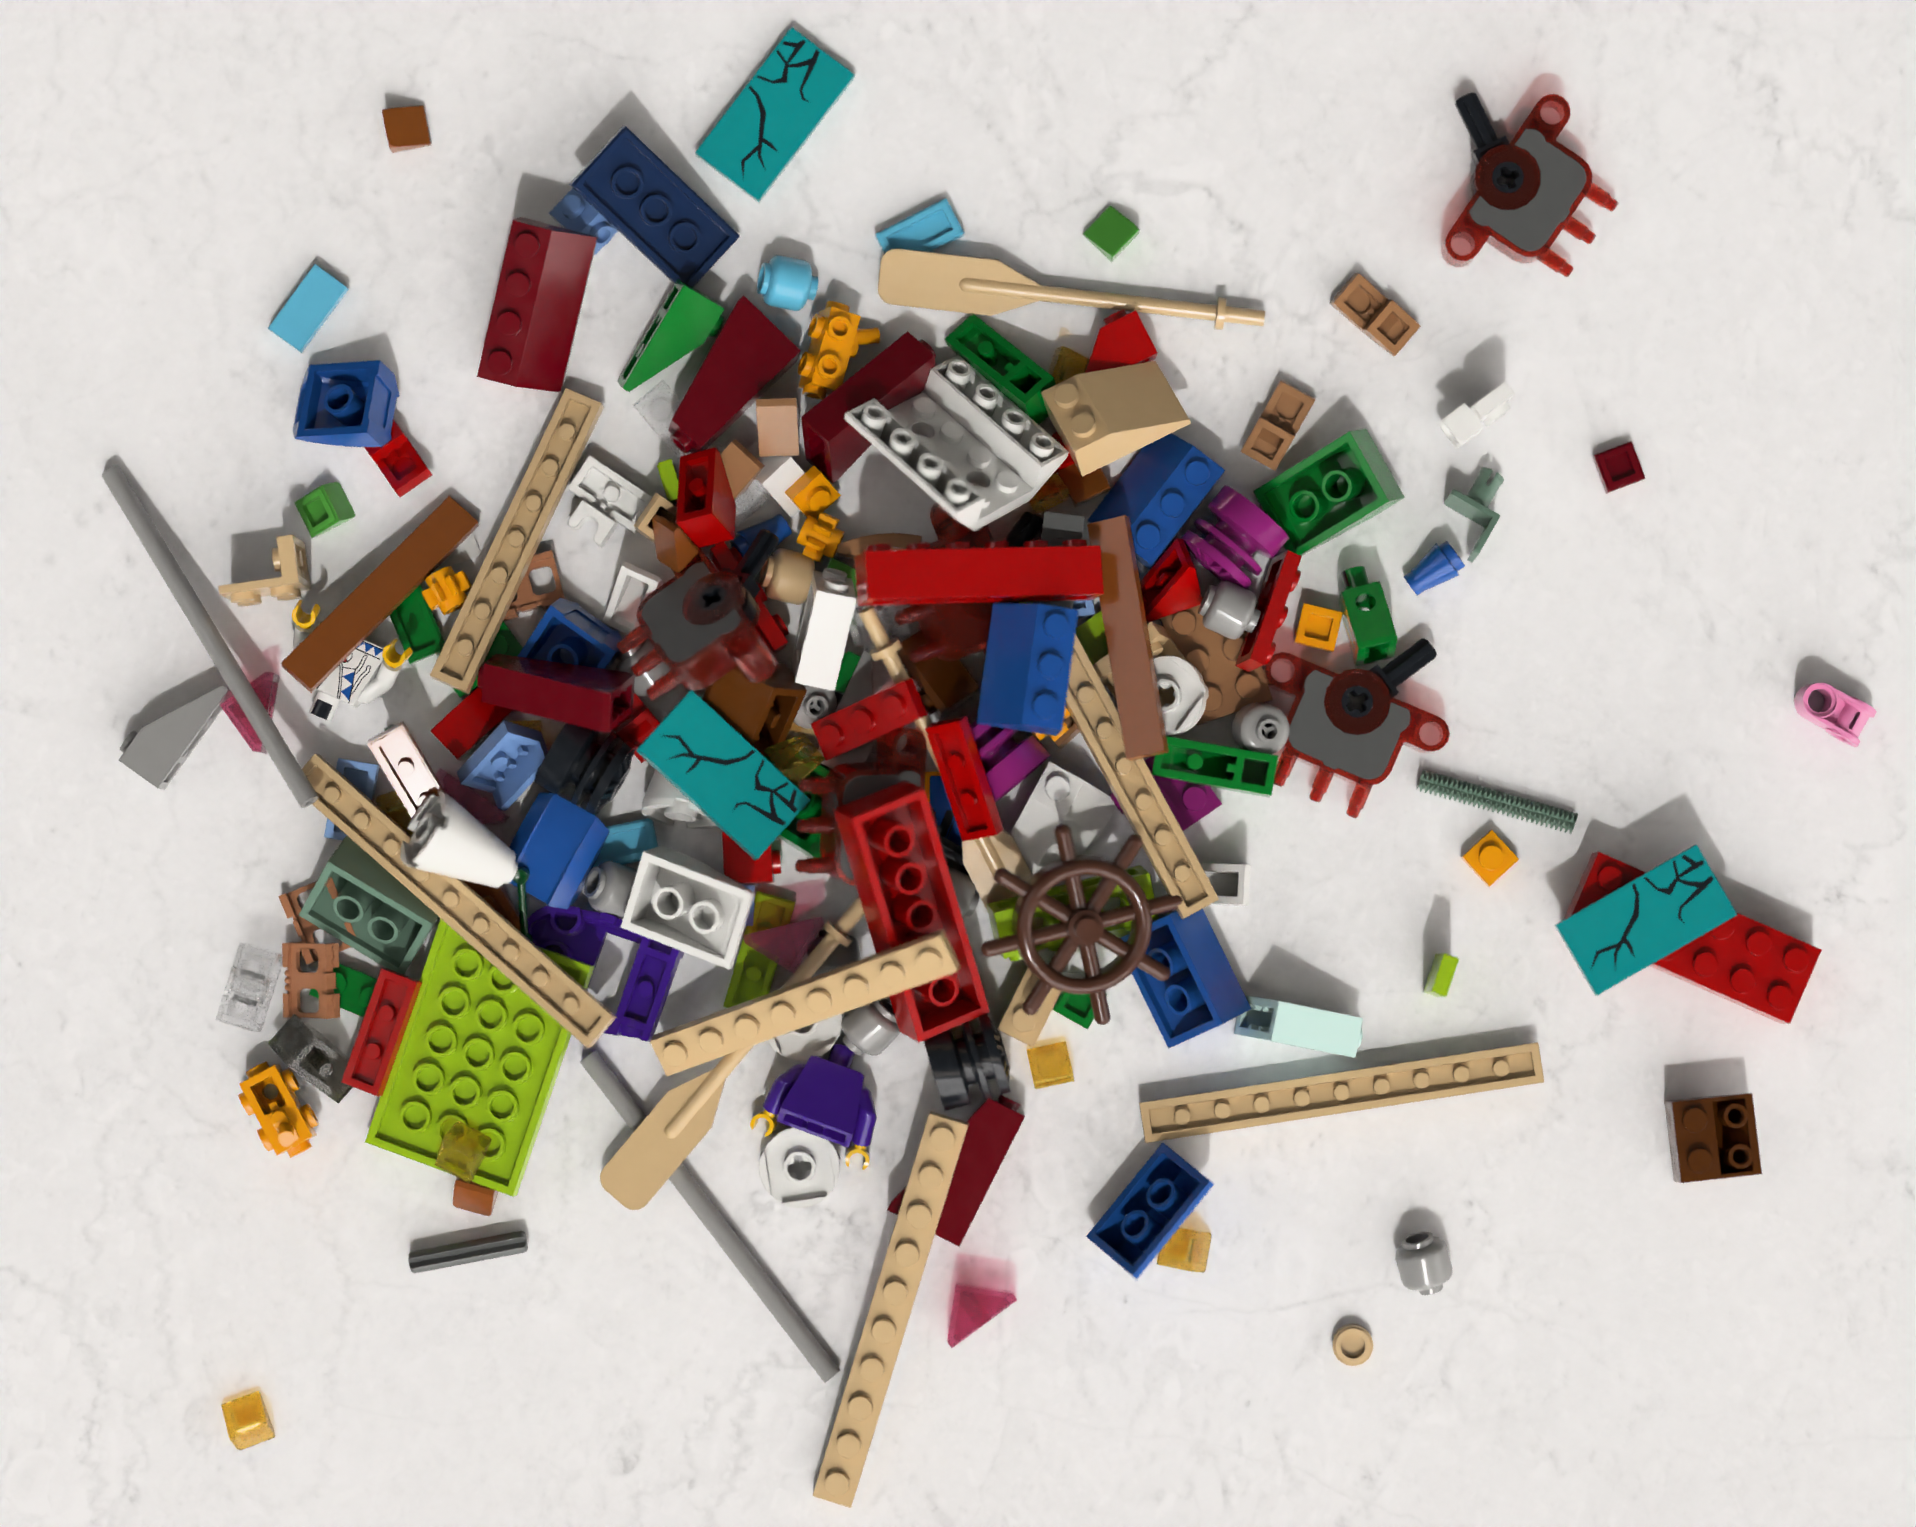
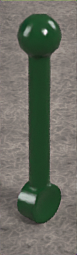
[513,867,533,942]

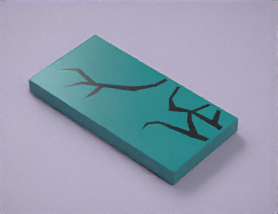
[695,27,855,203]
[635,690,810,860]
[1554,844,1737,996]

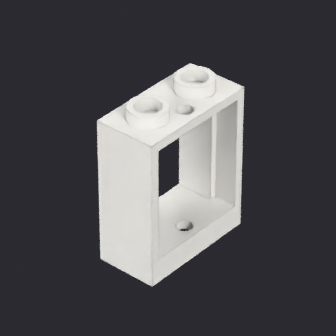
[791,568,857,691]

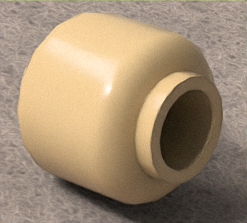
[759,548,821,605]

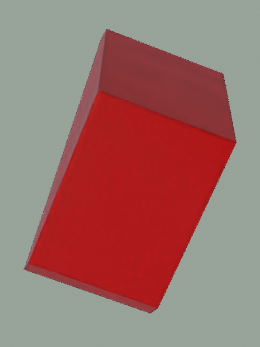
[1140,538,1202,622]

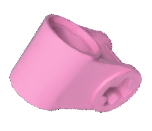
[1794,682,1877,747]

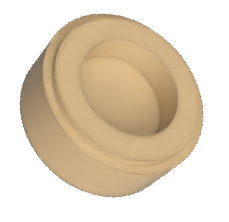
[1332,1324,1373,1366]

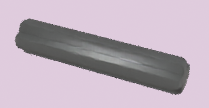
[408,1231,528,1273]

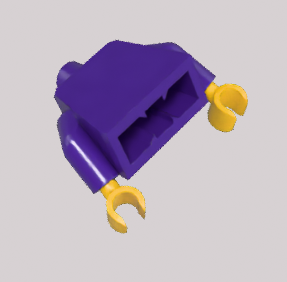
[750,1044,877,1170]

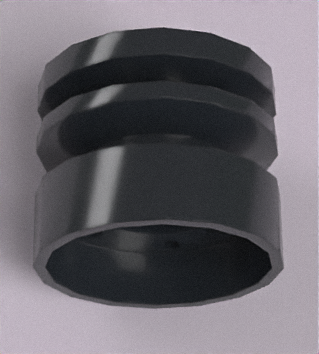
[534,723,637,816]
[924,1013,1011,1111]

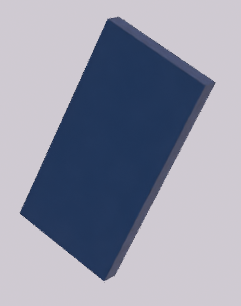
[569,125,740,287]

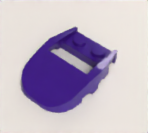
[528,906,684,1042]

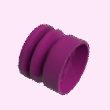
[1181,485,1289,589]
[970,720,1051,803]

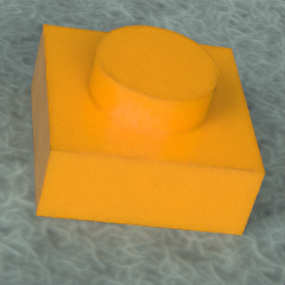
[784,465,841,518]
[1294,603,1343,652]
[1461,830,1519,887]

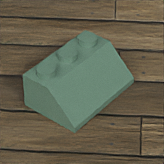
[299,836,439,975]

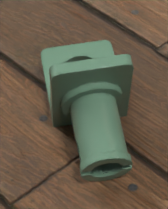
[1444,467,1504,563]

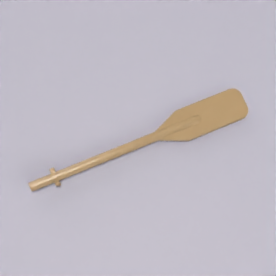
[878,248,1265,330]
[858,606,1046,952]
[600,896,864,1210]

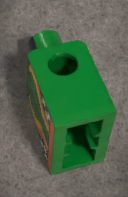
[1339,566,1398,667]

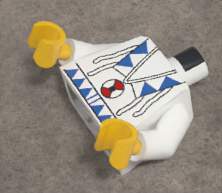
[292,600,413,722]

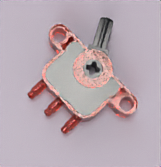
[616,529,779,700]

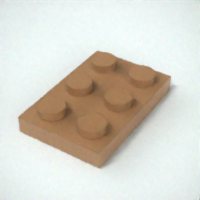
[1160,596,1273,726]

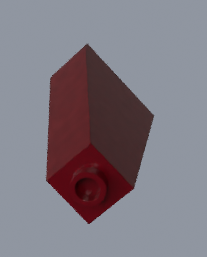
[668,295,801,453]
[801,331,936,484]
[477,653,635,733]
[887,1094,1025,1247]

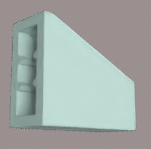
[1234,995,1363,1058]

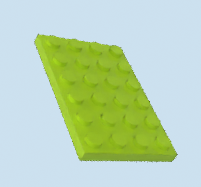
[365,918,595,1197]

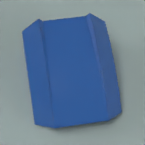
[293,360,399,447]
[518,598,625,669]
[509,792,610,909]

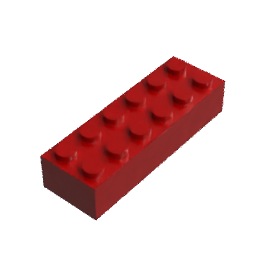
[833,780,990,1043]
[1563,852,1822,1024]

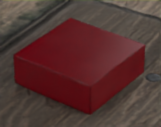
[1592,441,1646,494]

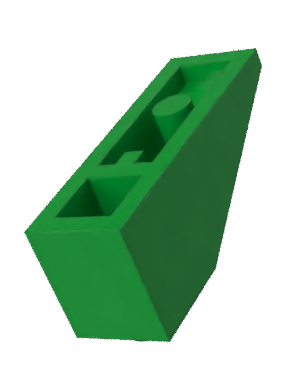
[617,279,725,392]
[945,314,1056,425]
[1152,736,1278,797]

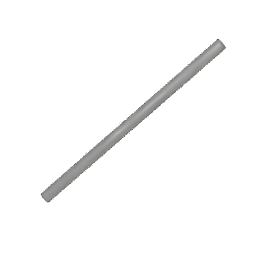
[102,466,319,808]
[580,1050,840,1383]

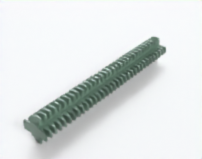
[1417,770,1578,834]

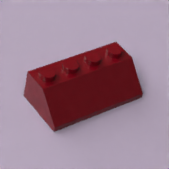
[477,217,598,393]

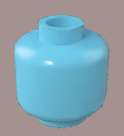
[757,255,818,311]

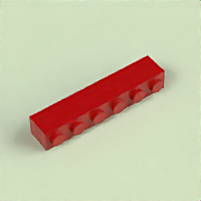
[854,539,1104,606]

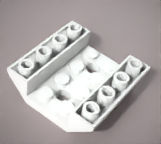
[844,354,1069,532]

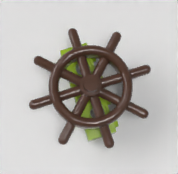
[981,824,1184,1025]

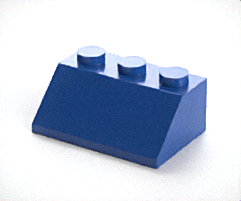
[1087,433,1225,570]
[976,603,1078,736]
[1121,909,1251,1049]
[1086,1142,1214,1280]

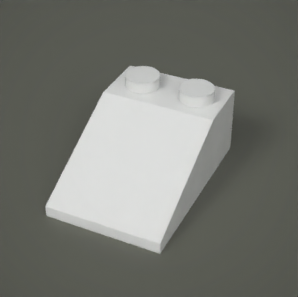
[621,846,755,969]

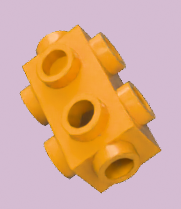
[797,301,880,400]
[238,1061,319,1158]

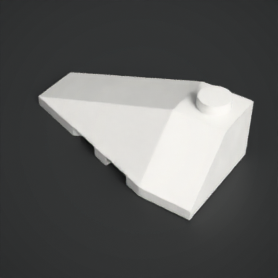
[977,761,1116,913]

